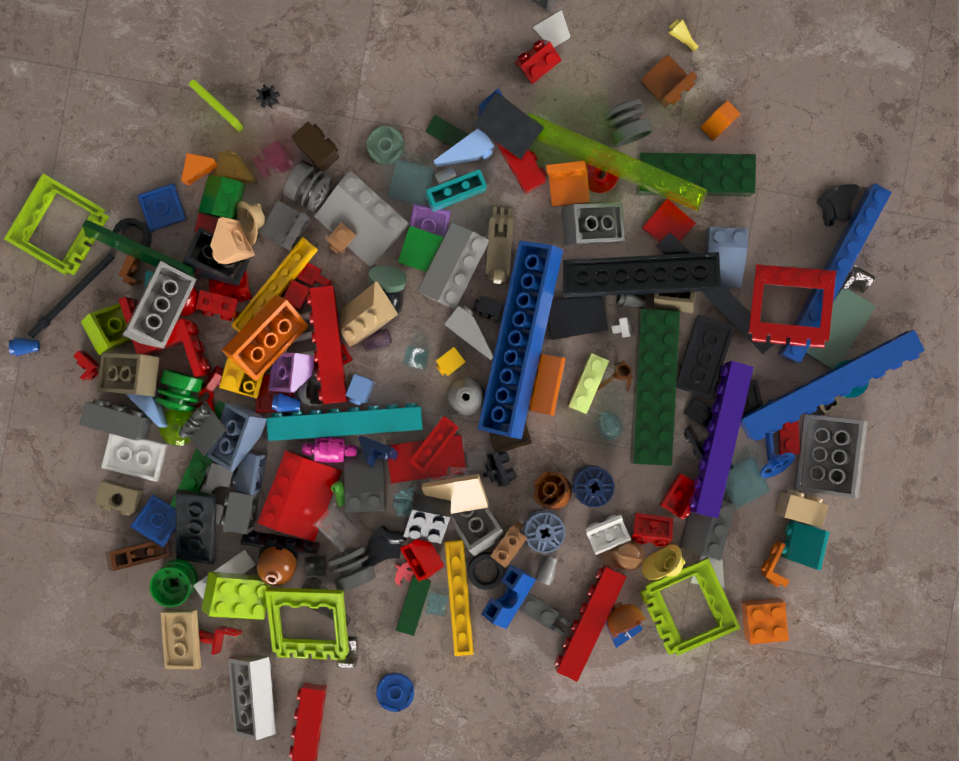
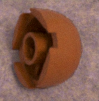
[533,471,572,511]
[257,547,297,586]
[607,602,646,639]

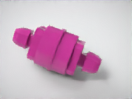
[302,436,357,463]

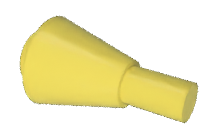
[668,19,699,52]

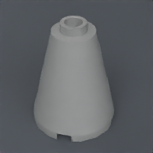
[447,378,485,416]

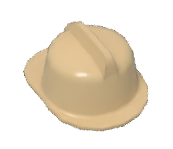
[236,201,265,246]

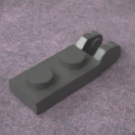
[518,592,572,636]

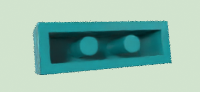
[425,169,487,213]

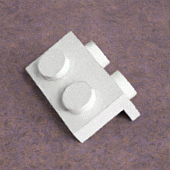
[585,515,631,555]

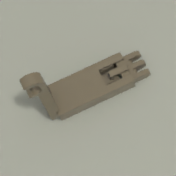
[485,205,514,284]

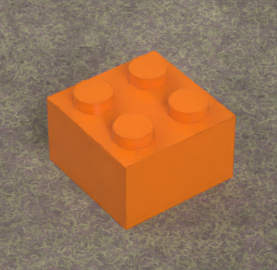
[741,598,789,645]

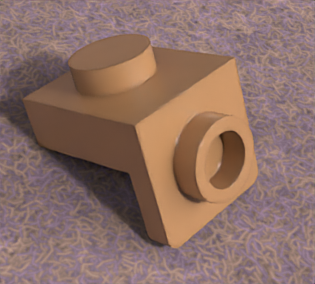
[326,223,356,254]

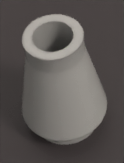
[536,556,558,586]

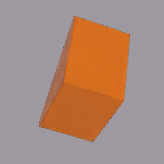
[700,100,741,141]
[181,153,220,186]

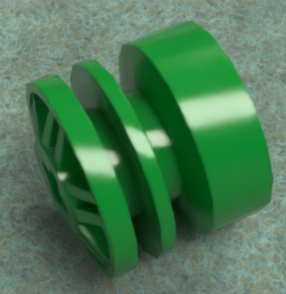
[155,369,204,412]
[149,559,198,607]

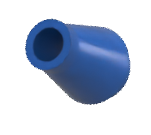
[9,337,40,356]
[272,393,301,412]

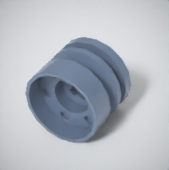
[523,509,565,553]

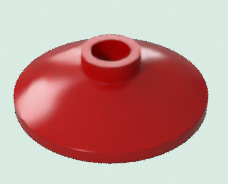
[586,154,619,193]

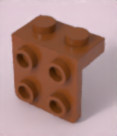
[641,55,698,108]

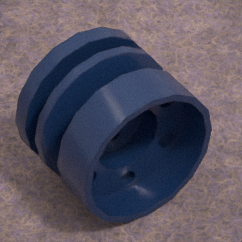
[571,465,615,508]

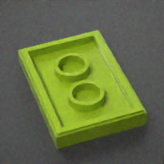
[188,79,244,133]

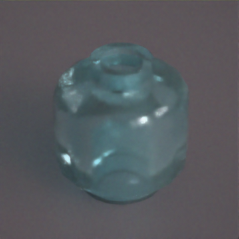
[595,411,624,441]

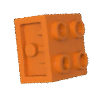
[546,161,590,207]

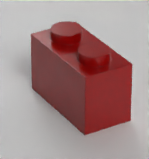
[400,539,445,581]

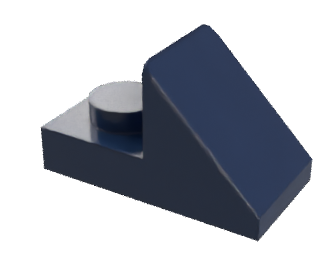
[358,435,398,467]

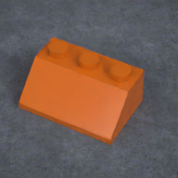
[529,354,566,416]

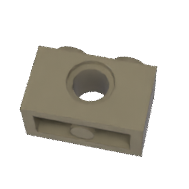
[95,480,144,516]

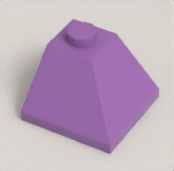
[269,353,314,392]

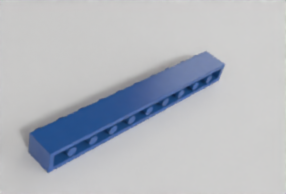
[778,183,892,363]
[740,330,925,441]

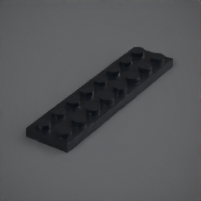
[563,252,721,298]

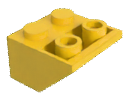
[219,358,265,398]

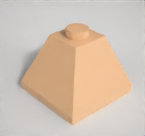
[210,217,255,264]

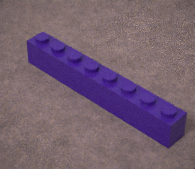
[689,361,754,518]

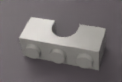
[201,462,238,525]

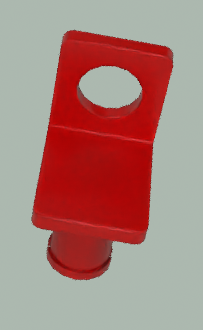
[199,626,243,655]

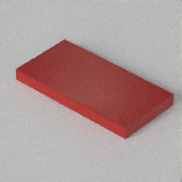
[388,435,467,484]

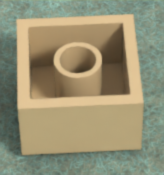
[774,489,829,528]

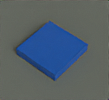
[137,183,187,232]
[130,494,176,547]

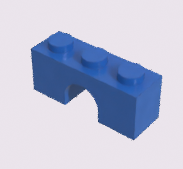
[481,565,536,629]

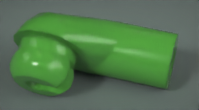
[331,481,345,506]

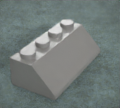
[417,223,489,310]
[122,261,197,348]
[228,655,276,740]

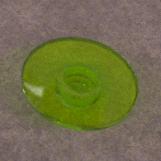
[159,409,193,446]

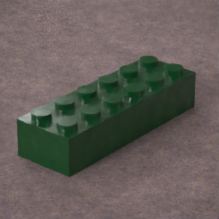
[636,152,756,197]

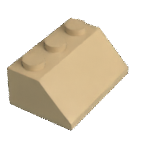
[339,282,398,347]

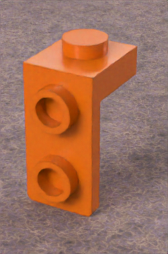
[761,540,790,588]

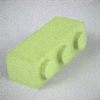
[567,353,609,414]

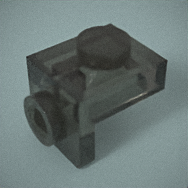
[842,265,875,293]
[336,636,359,668]

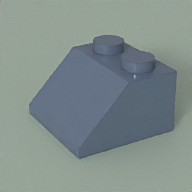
[233,451,267,495]

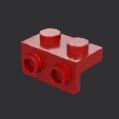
[514,39,562,84]
[209,270,252,302]
[195,290,240,322]
[659,473,695,520]

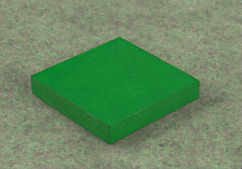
[398,226,444,272]

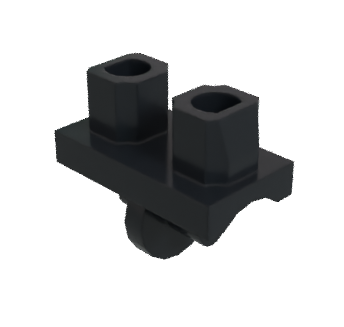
[483,452,517,487]

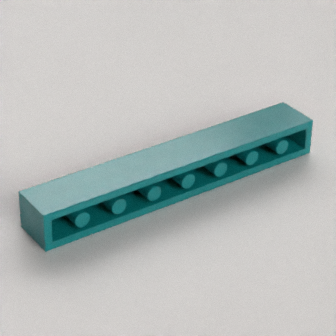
[266,403,423,441]

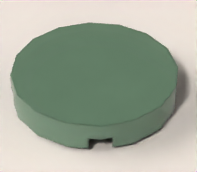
[366,126,405,165]
[368,265,407,293]

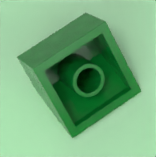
[198,175,246,220]

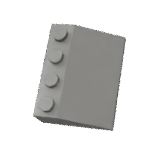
[314,171,409,268]
[796,414,868,498]

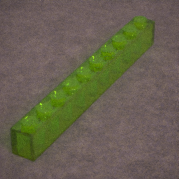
[528,112,707,212]

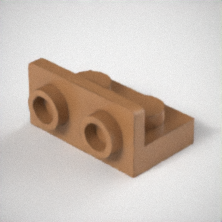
[491,521,527,567]

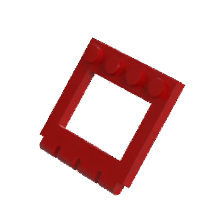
[749,264,836,348]

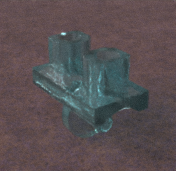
[393,485,421,516]

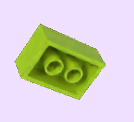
[201,572,271,620]

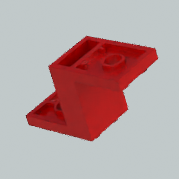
[118,297,212,377]

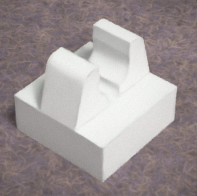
[611,317,633,338]

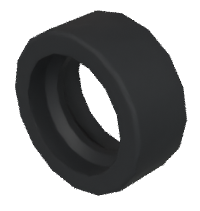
[113,218,152,255]
[468,552,504,590]

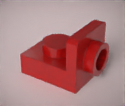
[73,351,100,380]

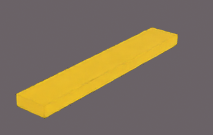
[231,237,318,333]
[445,539,474,656]

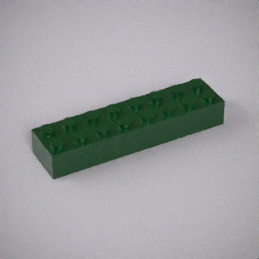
[630,309,680,466]

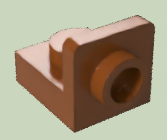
[118,255,142,286]

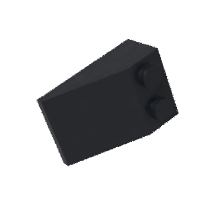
[182,227,251,286]

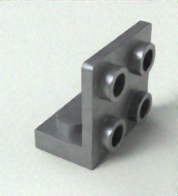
[259,201,311,252]

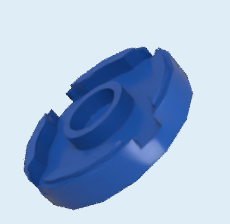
[376,672,415,712]

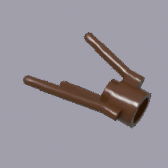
[597,360,633,392]

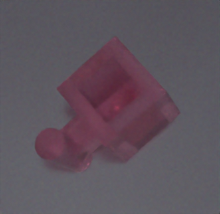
[252,140,293,179]

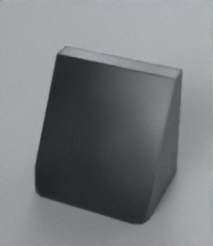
[304,556,326,576]

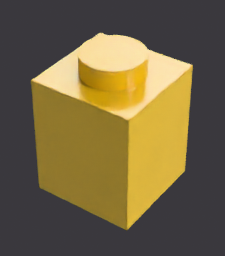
[435,347,466,376]

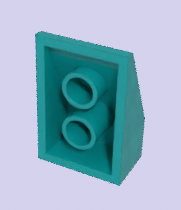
[782,519,830,571]

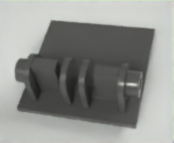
[179,401,227,456]

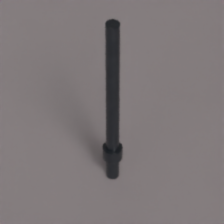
[27,253,115,338]

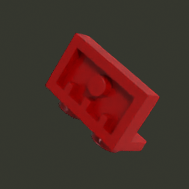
[631,513,673,547]

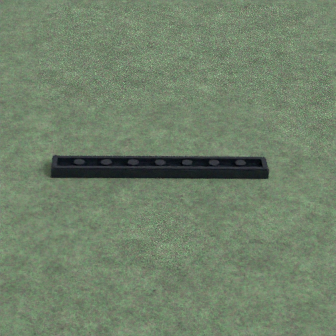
[656,232,775,354]

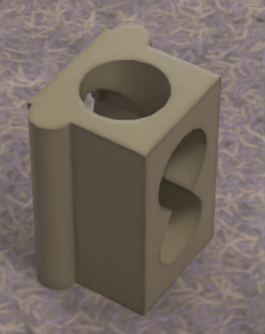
[817,397,842,416]

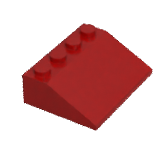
[257,450,342,542]

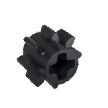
[256,84,280,109]

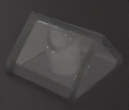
[313,503,361,552]

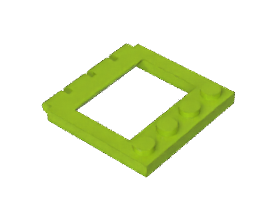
[4,173,109,276]
[640,557,740,656]
[265,587,349,660]

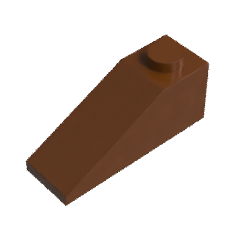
[105,541,171,571]

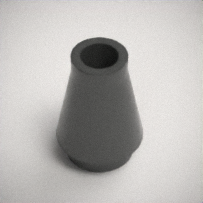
[616,294,646,309]

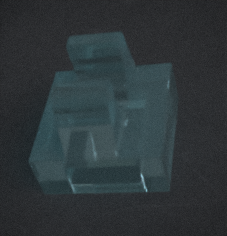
[426,593,448,616]

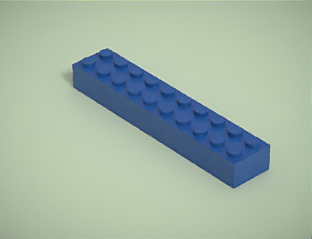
[478,240,563,439]

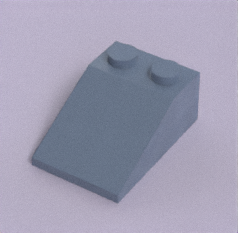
[704,227,748,289]
[207,403,267,471]

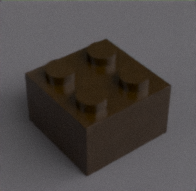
[291,121,339,172]

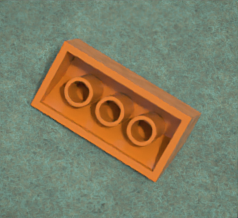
[222,295,308,381]

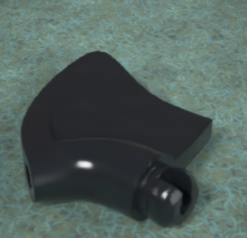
[816,184,859,227]
[365,525,407,567]

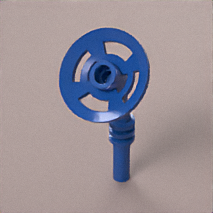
[760,399,795,478]

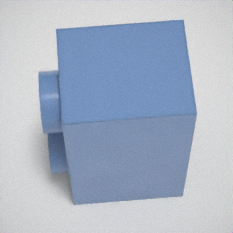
[346,374,376,405]

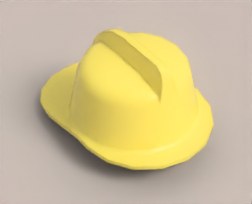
[642,545,686,580]

